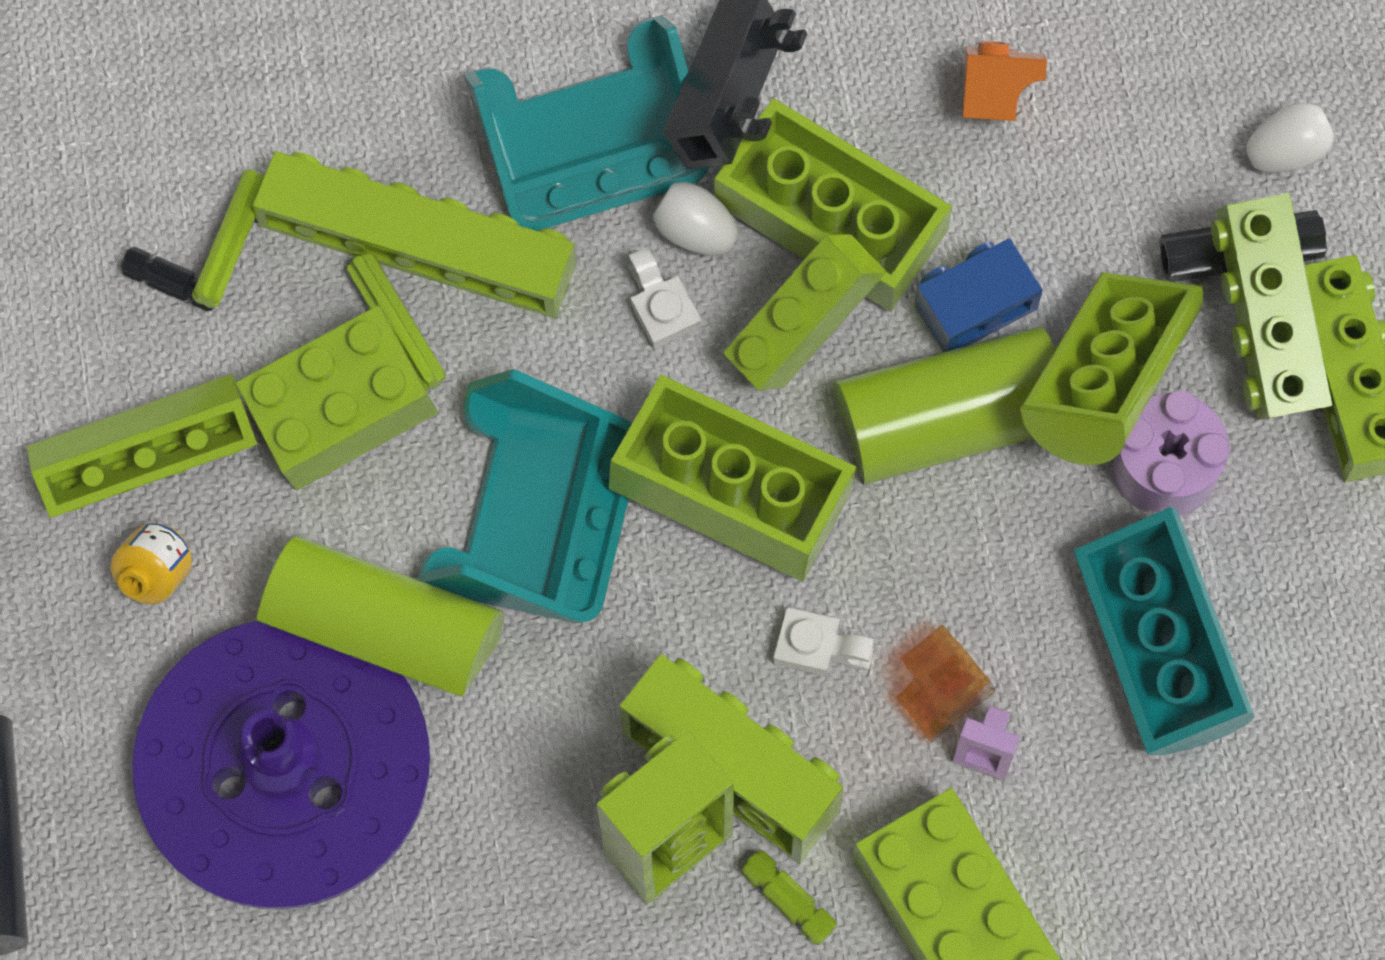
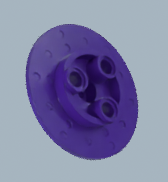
[132,621,431,910]

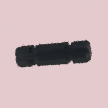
[120,247,214,311]

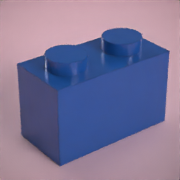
[914,238,1043,352]

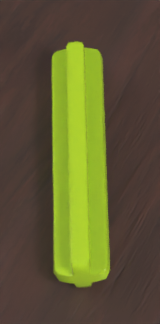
[192,169,265,308]
[347,252,446,391]

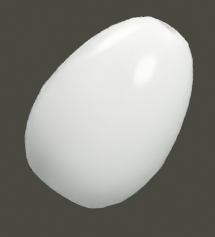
[1246,103,1334,173]
[653,182,739,255]

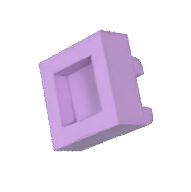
[952,706,1020,781]

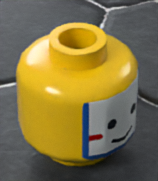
[110,523,193,605]

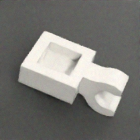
[628,247,702,349]
[774,607,874,677]

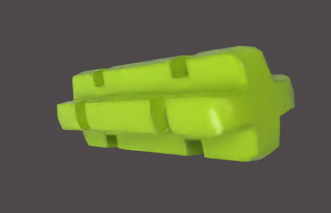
[742,850,837,945]

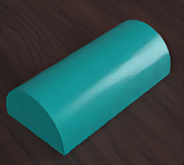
[1073,507,1254,755]

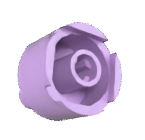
[1113,390,1230,516]

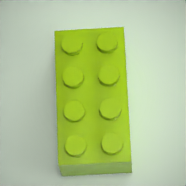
[714,98,952,312]
[609,374,857,582]
[620,654,844,865]
[597,730,734,905]
[853,787,1061,960]

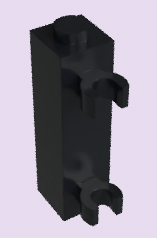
[663,0,807,170]

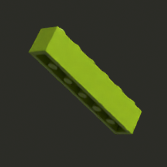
[253,151,577,319]

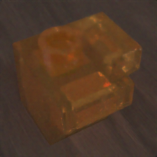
[895,624,996,743]

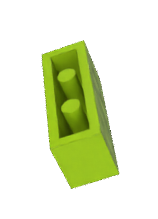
[723,234,887,391]

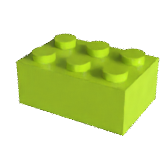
[235,305,439,490]

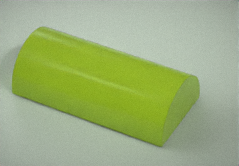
[1020,272,1203,465]
[833,326,1055,485]
[256,535,504,697]

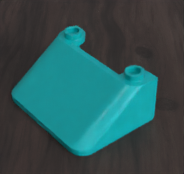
[464,15,709,231]
[418,369,632,623]

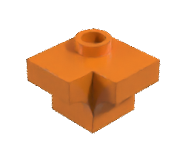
[961,41,1047,121]

